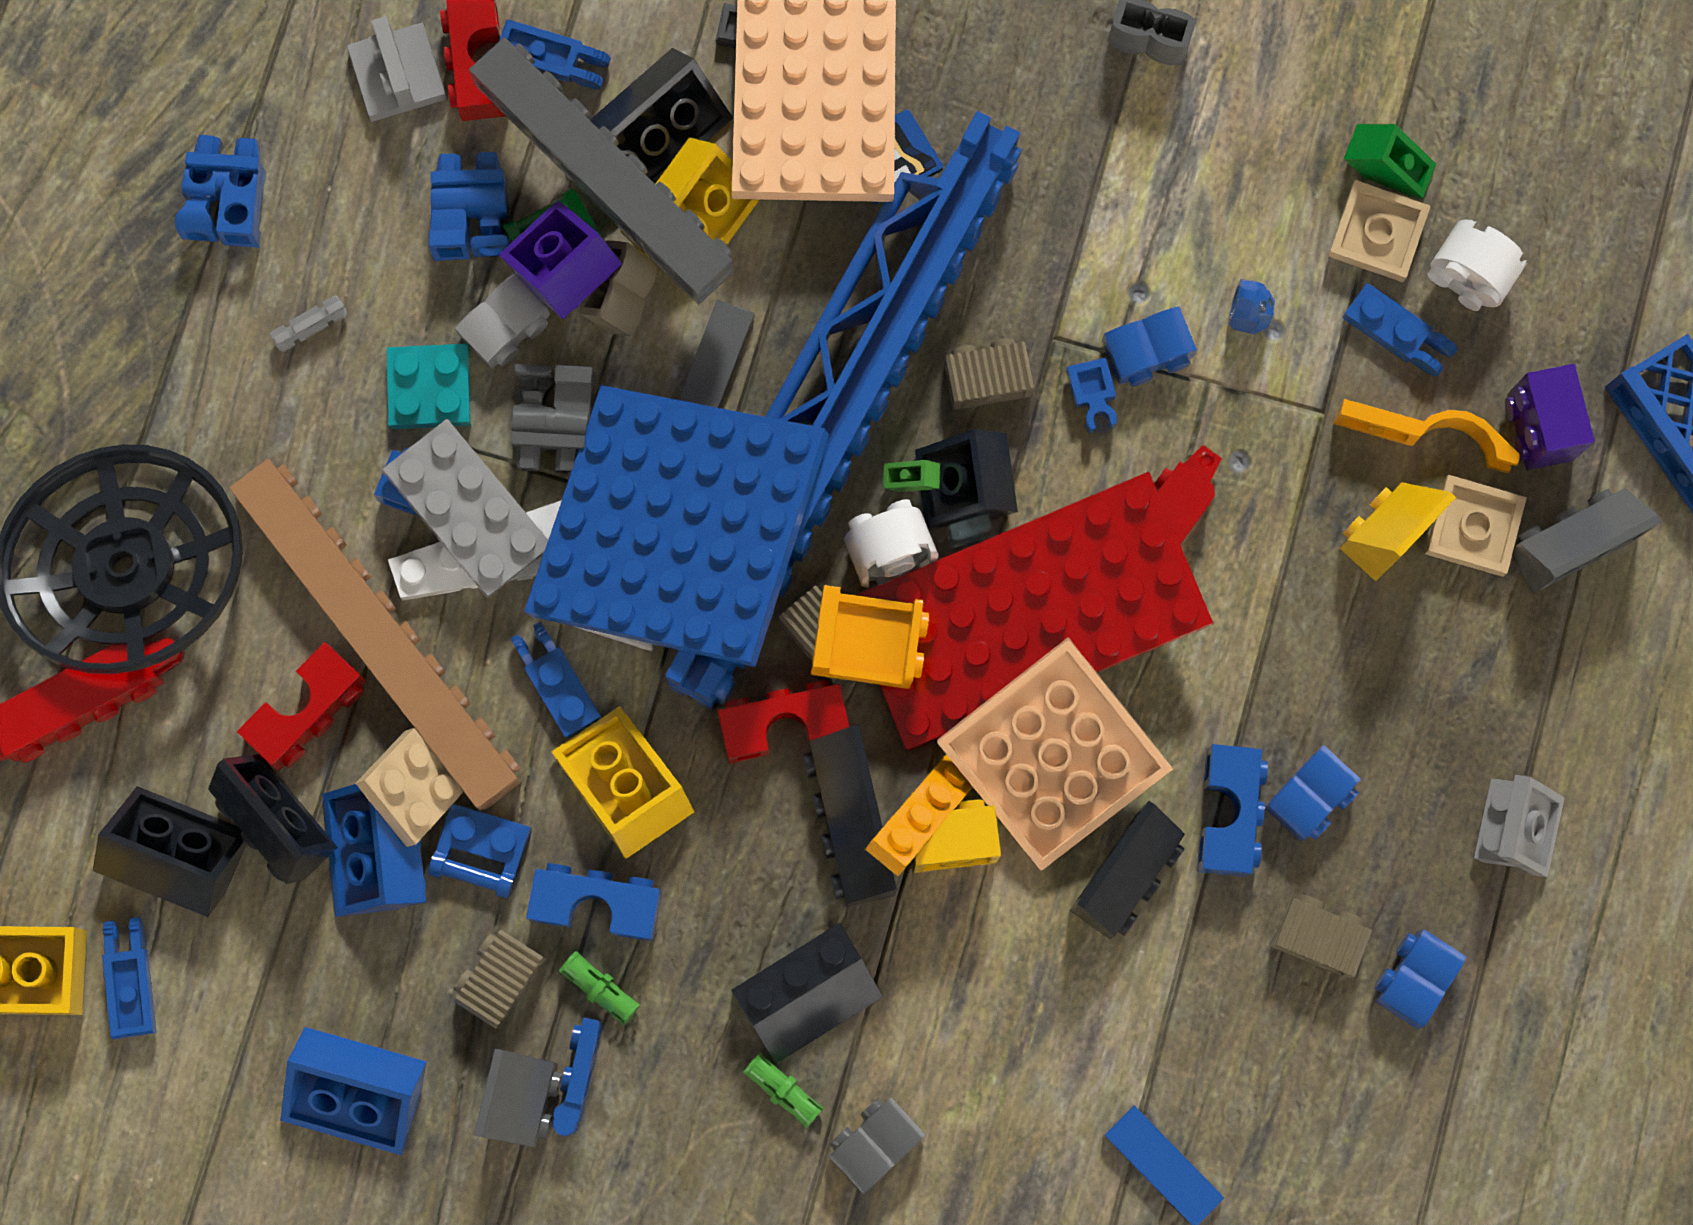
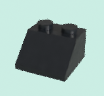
[915,429,1018,529]

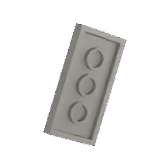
[382,419,548,598]

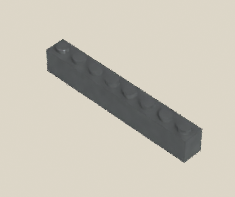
[469,37,734,305]

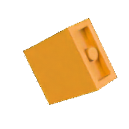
[811,585,929,689]

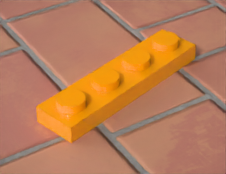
[865,754,973,876]

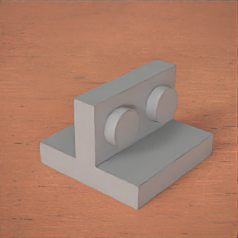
[347,16,447,122]
[1474,775,1564,877]

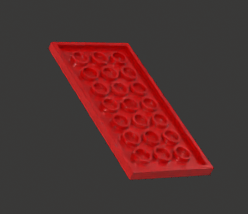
[855,471,1214,751]

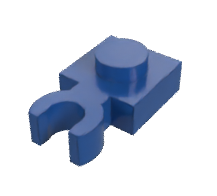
[1066,358,1117,433]

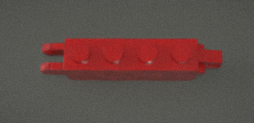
[1154,445,1222,545]
[0,637,185,763]

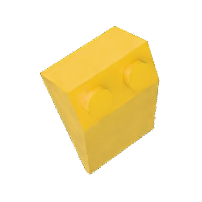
[1339,482,1457,581]
[551,706,694,859]

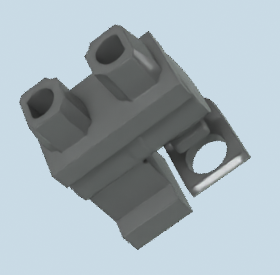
[511,364,596,474]

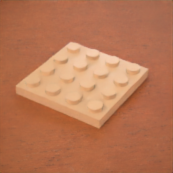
[937,638,1173,871]

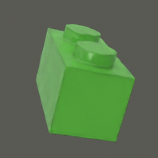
[883,460,940,492]

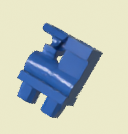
[175,135,266,248]
[429,152,509,261]

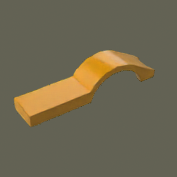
[1333,399,1520,474]

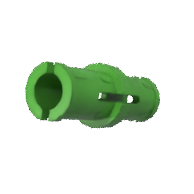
[559,951,640,1026]
[743,1052,824,1129]

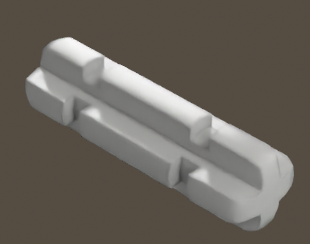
[270,296,347,352]

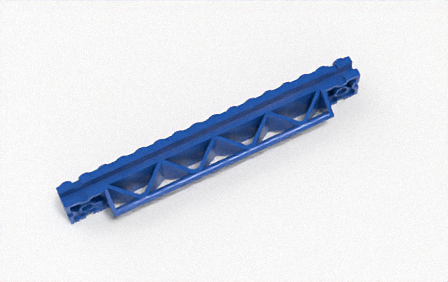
[665,111,1022,711]

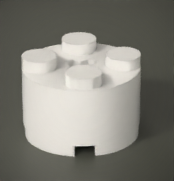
[1428,220,1527,311]
[844,499,938,588]

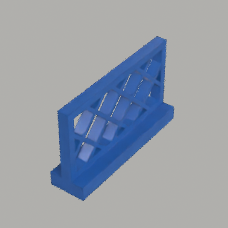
[1605,334,1693,513]

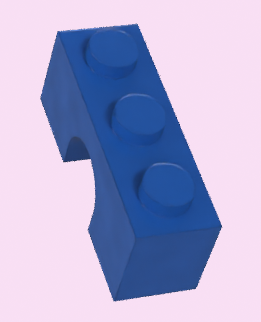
[1197,744,1268,877]
[526,863,662,942]

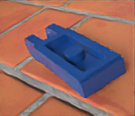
[499,19,611,90]
[1342,283,1457,377]
[511,621,601,739]
[102,917,157,1040]
[552,1017,603,1137]

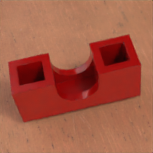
[440,0,506,121]
[237,642,367,771]
[718,680,849,764]

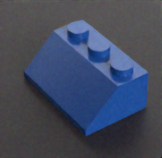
[322,784,426,917]
[280,1027,427,1155]

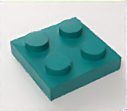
[386,344,472,430]

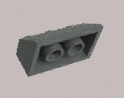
[1512,488,1662,594]

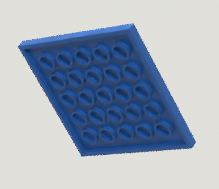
[524,385,829,667]

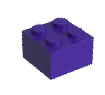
[499,200,622,320]
[1505,364,1595,471]

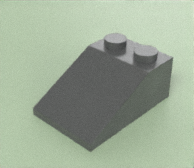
[474,1048,562,1147]

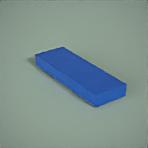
[1104,1105,1224,1225]

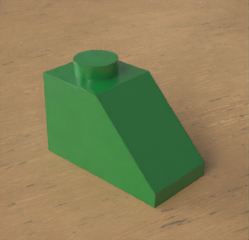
[1344,124,1436,199]

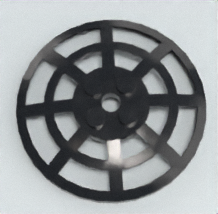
[0,444,243,674]

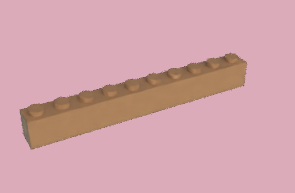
[229,458,522,813]

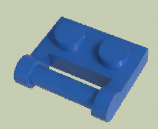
[428,804,532,899]

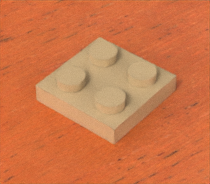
[1328,180,1431,283]
[1425,475,1527,577]
[355,728,464,847]

